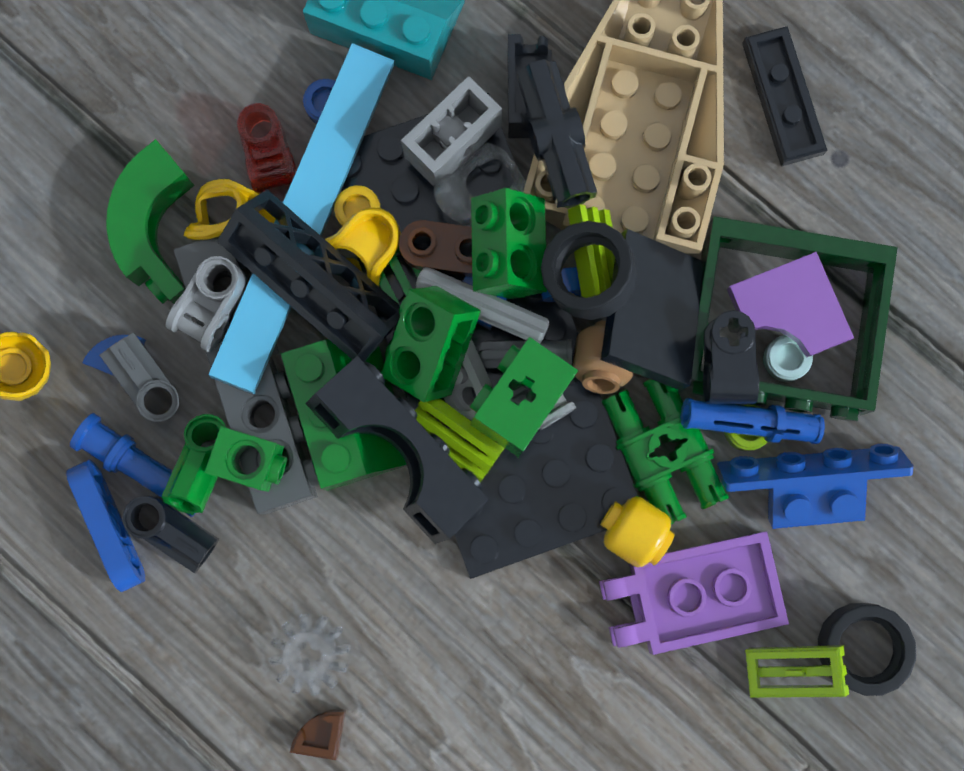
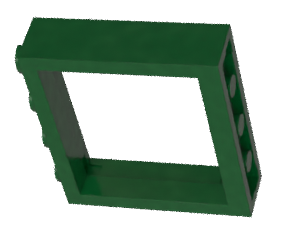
[691,216,898,421]

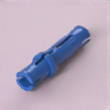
[680,398,825,444]

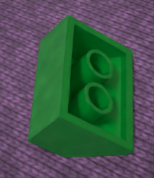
[280,339,407,491]

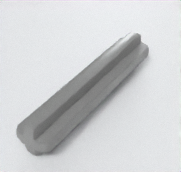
[415,267,549,344]

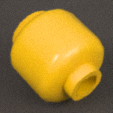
[600,496,675,567]

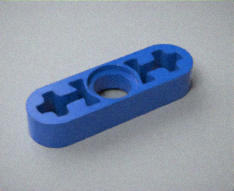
[66,459,145,592]

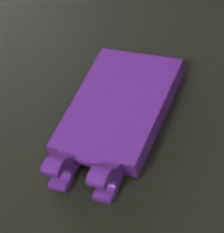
[599,532,789,655]

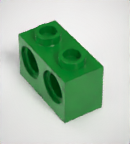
[471,188,547,299]
[381,286,481,402]

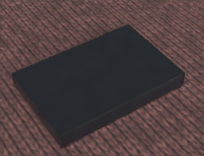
[600,229,704,391]

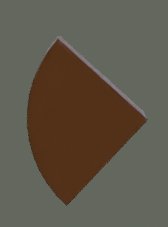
[289,710,346,760]

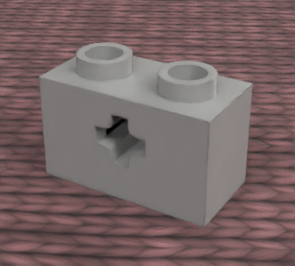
[401,76,502,189]

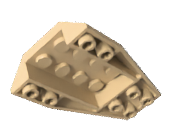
[523,0,724,254]

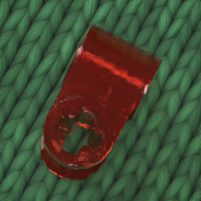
[237,103,297,194]

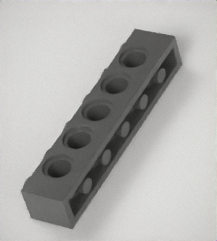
[173,236,319,515]

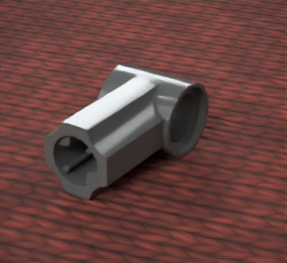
[99,332,179,422]

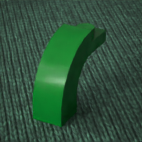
[106,139,195,304]

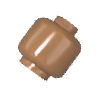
[572,321,633,394]

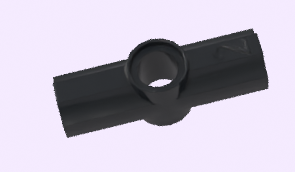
[517,59,597,208]

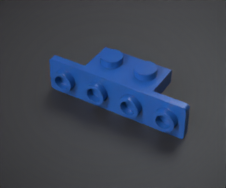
[717,444,914,529]

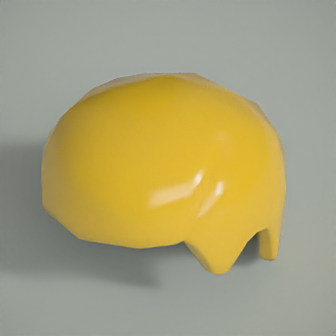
[0,332,51,401]

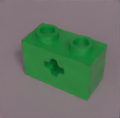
[469,337,579,457]

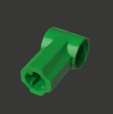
[162,414,226,515]

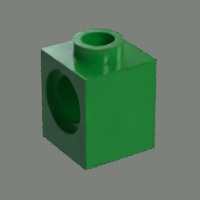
[205,426,287,492]

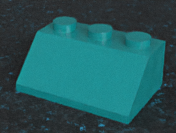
[303,0,465,80]

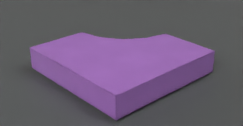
[727,252,854,358]

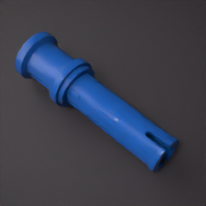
[70,413,196,517]

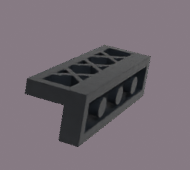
[217,189,400,363]

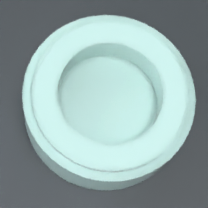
[763,335,813,382]

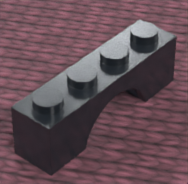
[305,356,489,544]

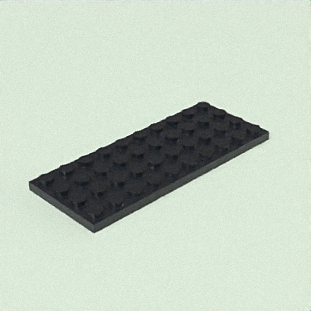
[340,93,638,579]

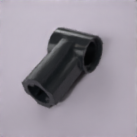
[122,496,219,573]

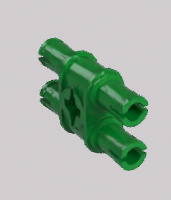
[601,379,729,525]

